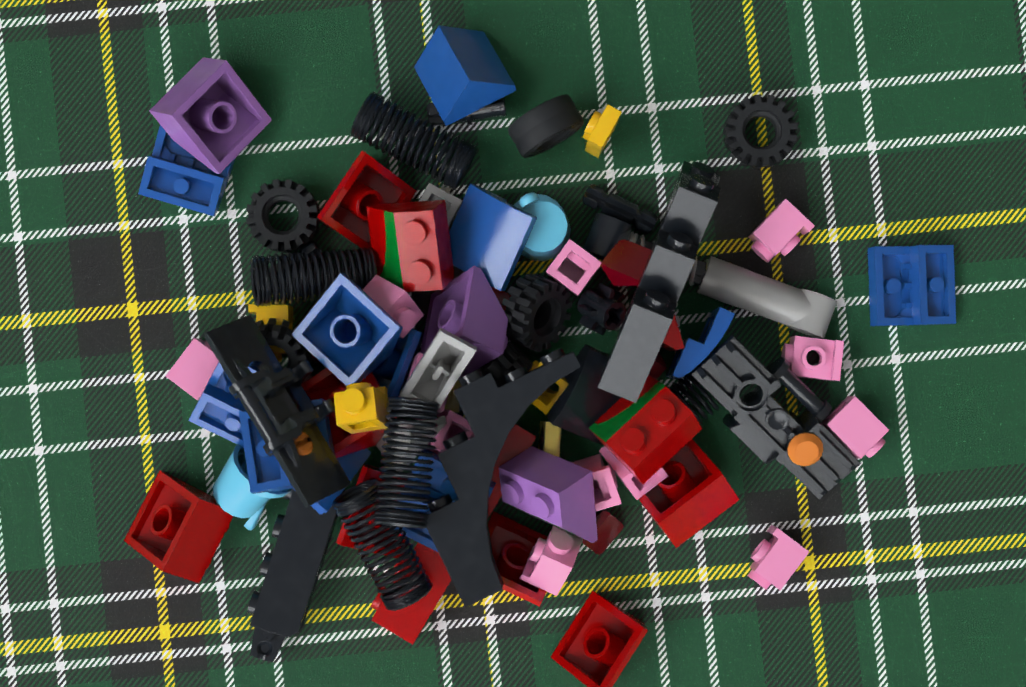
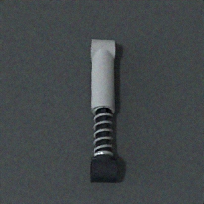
[583,213,837,339]

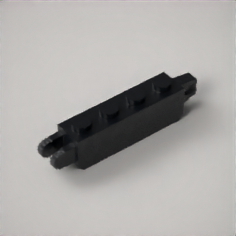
[247,489,346,662]

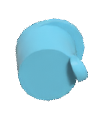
[513,192,571,261]
[212,444,292,530]

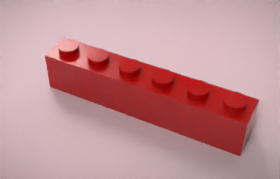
[370,424,536,645]

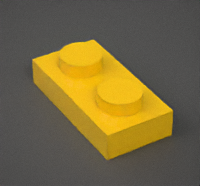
[582,104,622,158]

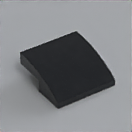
[546,344,621,446]

